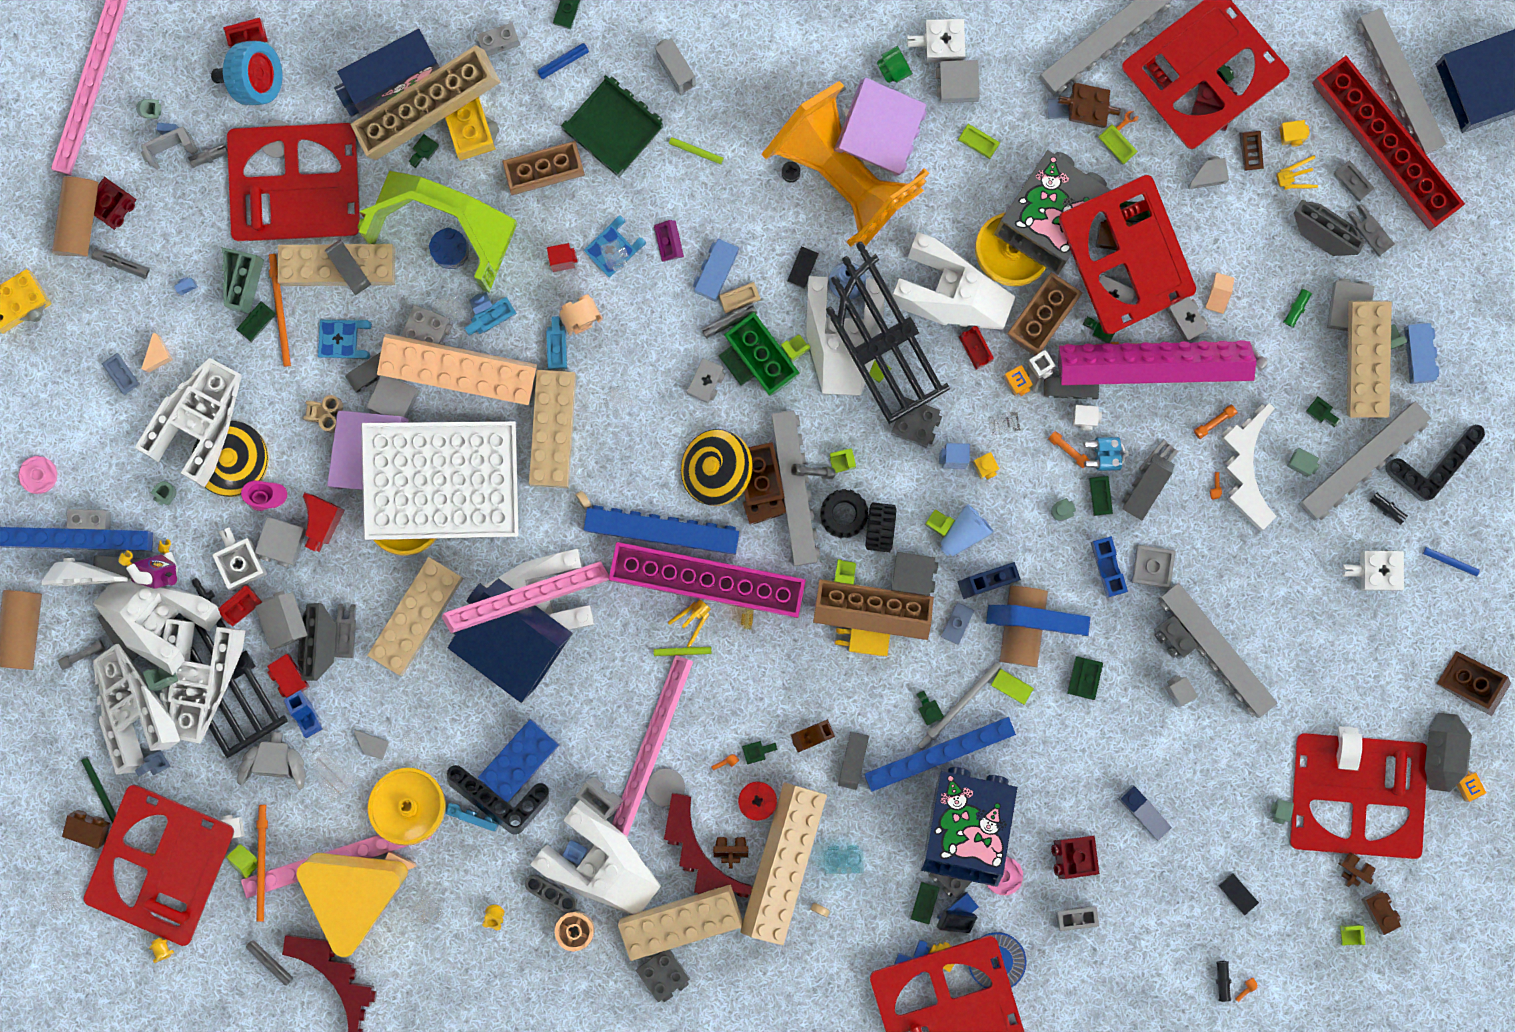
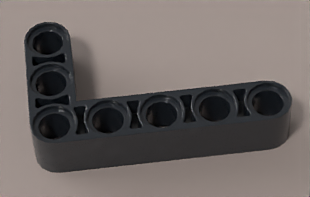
[1386,424,1485,502]
[447,765,549,835]

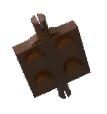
[1058,83,1121,128]

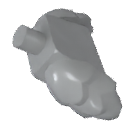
[237,732,306,790]

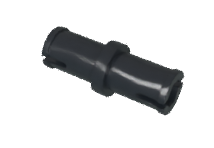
[1369,492,1408,525]
[1216,961,1232,1002]

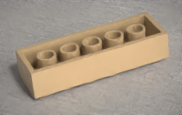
[278,244,395,286]
[1346,300,1392,418]
[529,370,577,489]
[367,557,464,676]
[618,885,743,961]

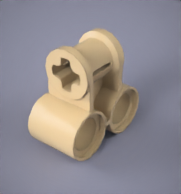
[303,395,343,433]

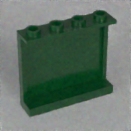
[561,75,663,178]

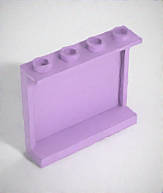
[834,77,927,177]
[327,411,409,490]

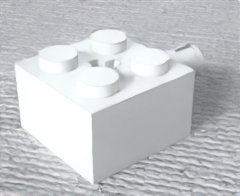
[907,19,965,63]
[212,527,267,591]
[1342,551,1404,591]

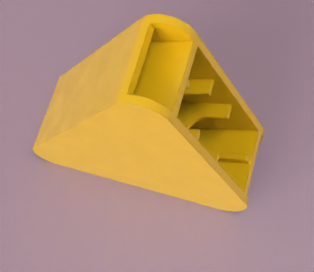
[297,853,408,957]

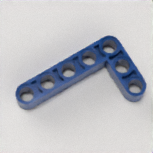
[986,605,1091,636]

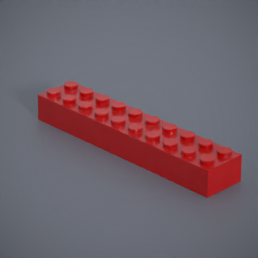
[1312,55,1465,231]

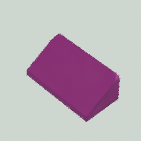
[654,220,684,262]

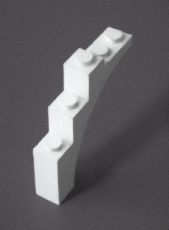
[1221,403,1277,531]

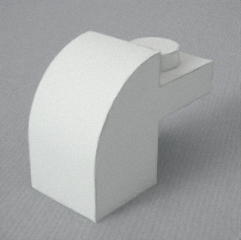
[1336,726,1362,770]

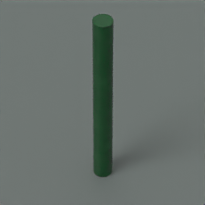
[81,757,116,824]

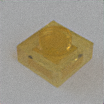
[741,609,754,630]

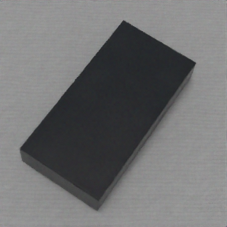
[787,246,819,289]
[1218,873,1259,916]
[936,910,978,933]

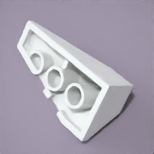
[42,558,128,586]

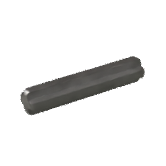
[246,940,293,986]

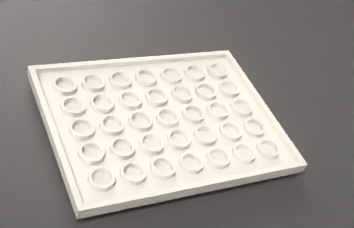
[361,422,519,540]

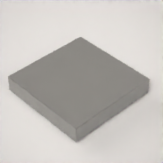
[1131,545,1176,589]

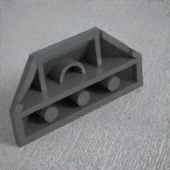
[1294,200,1366,256]
[297,603,336,681]
[1425,713,1472,792]

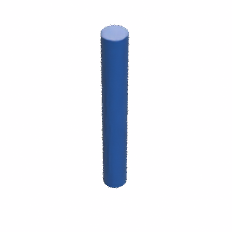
[1423,547,1480,577]

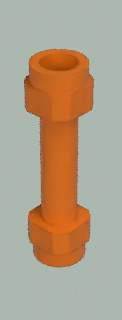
[1193,404,1238,439]
[1048,431,1090,468]

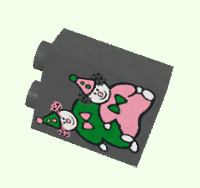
[993,150,1111,275]

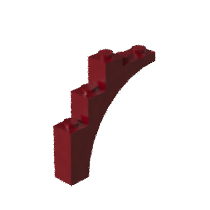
[664,793,753,898]
[282,934,377,1032]

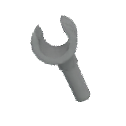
[1251,344,1267,371]

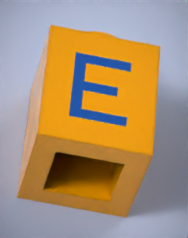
[1003,365,1033,396]
[1457,771,1487,802]

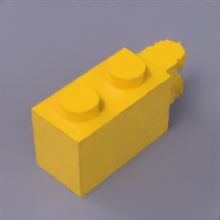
[834,628,890,657]

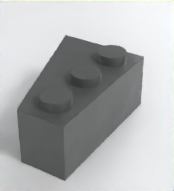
[1122,454,1175,521]

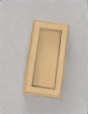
[718,282,761,314]

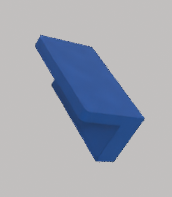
[937,892,979,932]

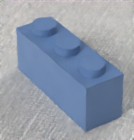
[693,238,739,302]
[1404,323,1439,384]
[939,443,970,469]

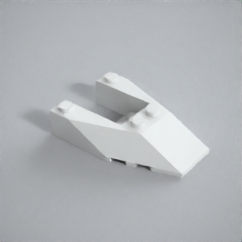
[893,232,1015,330]
[806,276,885,396]
[135,358,242,488]
[484,549,595,631]
[93,578,221,675]
[159,619,245,743]
[93,644,180,774]
[530,800,661,914]

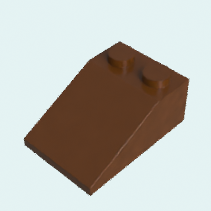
[744,442,785,507]
[1437,651,1511,716]

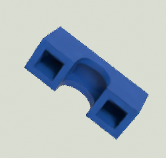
[1091,536,1128,598]

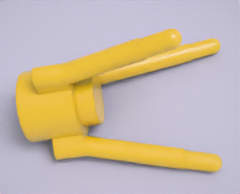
[1276,155,1318,190]
[668,599,711,647]

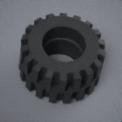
[820,489,869,538]
[865,502,897,553]

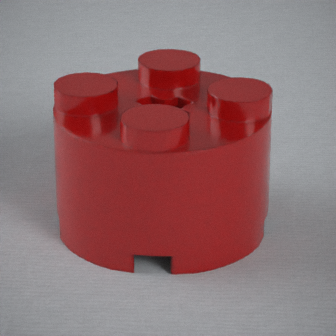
[738,781,777,821]

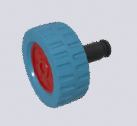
[211,41,283,105]

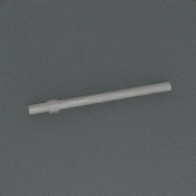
[917,662,1002,750]

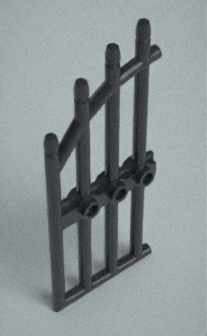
[826,241,950,424]
[174,578,288,759]

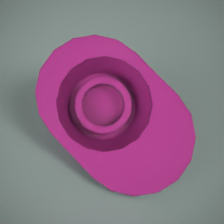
[241,481,287,511]

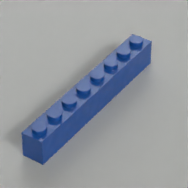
[584,505,740,555]
[0,527,153,552]
[864,717,1016,792]

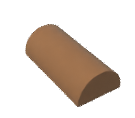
[502,141,585,196]
[52,177,99,257]
[1007,272,1083,355]
[999,586,1048,668]
[0,590,42,670]

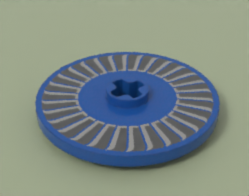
[968,932,1027,988]

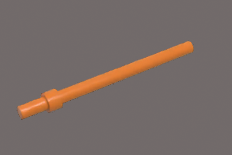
[268,254,291,367]
[256,805,268,922]

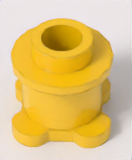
[482,904,505,930]
[149,938,174,963]

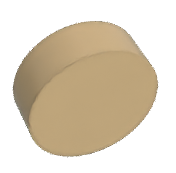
[575,491,591,510]
[810,903,830,918]

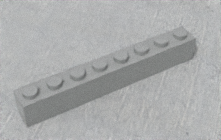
[1039,0,1172,95]
[1356,8,1447,155]
[1299,401,1431,521]
[772,411,820,567]
[1159,583,1278,718]

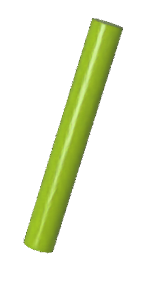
[669,137,724,165]
[654,647,712,656]

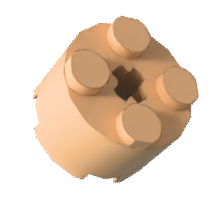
[559,294,603,336]
[554,911,595,952]

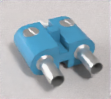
[1083,437,1129,471]

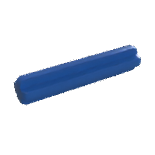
[537,43,589,79]

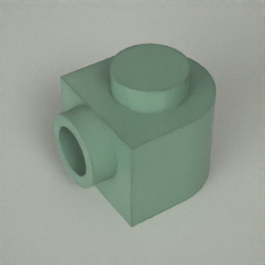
[136,99,162,119]
[150,481,177,506]
[1051,498,1076,521]
[1270,799,1294,824]

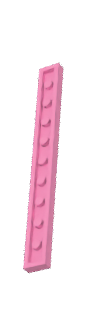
[51,0,128,176]
[442,561,609,633]
[612,655,693,836]
[241,835,432,898]

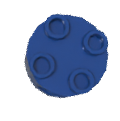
[429,227,469,269]

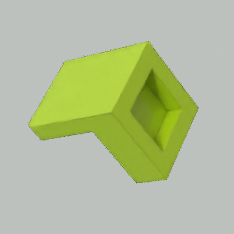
[781,334,810,362]
[829,448,856,473]
[925,509,955,538]
[834,559,856,585]
[226,844,257,879]
[1340,924,1366,946]

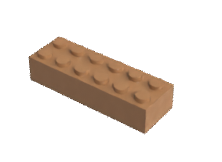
[813,579,934,640]

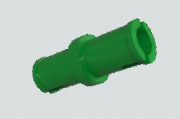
[1283,289,1312,328]

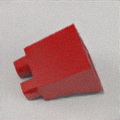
[302,492,345,552]

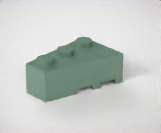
[221,247,264,314]

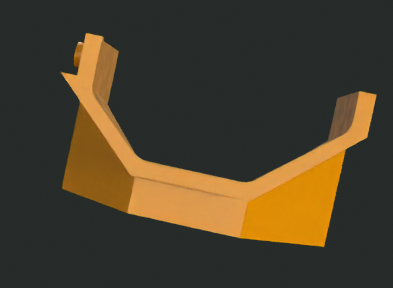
[761,81,930,247]

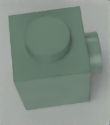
[1287,448,1320,477]

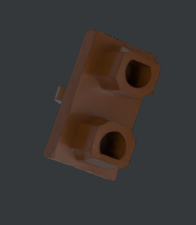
[713,837,748,869]
[1338,852,1376,887]

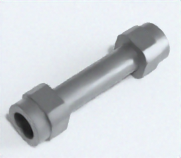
[791,464,835,479]
[58,640,106,670]

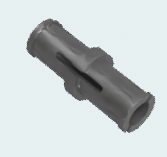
[188,143,228,168]

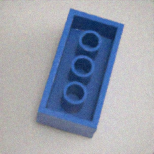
[478,719,560,803]

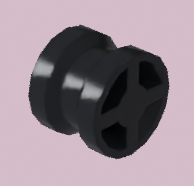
[782,161,800,183]

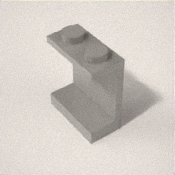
[141,126,198,170]

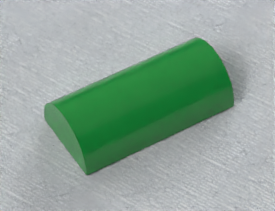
[724,312,800,396]

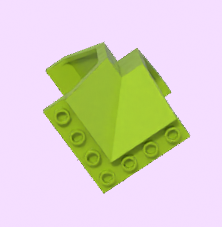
[358,171,518,293]

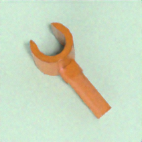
[1116,111,1139,130]
[1210,472,1222,500]
[711,754,739,771]
[1235,978,1258,1002]

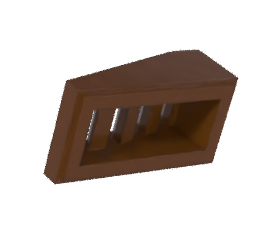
[1239,130,1264,171]

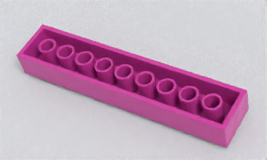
[1058,340,1256,385]
[609,542,806,618]

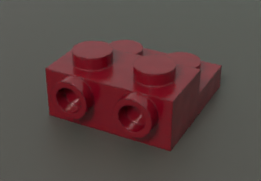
[1191,82,1238,131]
[94,176,137,230]
[1051,835,1100,879]

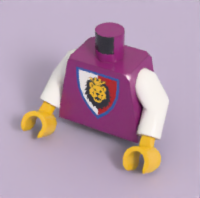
[119,539,178,589]

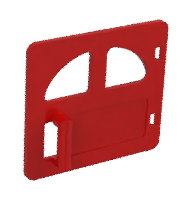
[1122,0,1290,149]
[227,123,360,242]
[1059,175,1196,334]
[1290,733,1427,859]
[84,784,234,946]
[870,935,1024,1032]

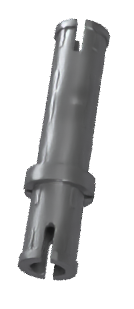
[91,248,150,279]
[701,303,757,339]

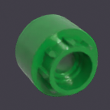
[877,45,913,83]

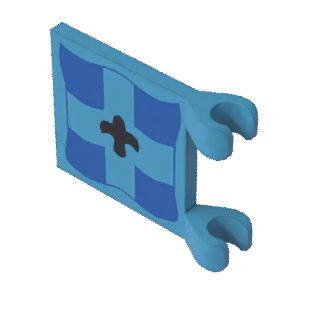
[584,215,646,278]
[318,320,372,359]

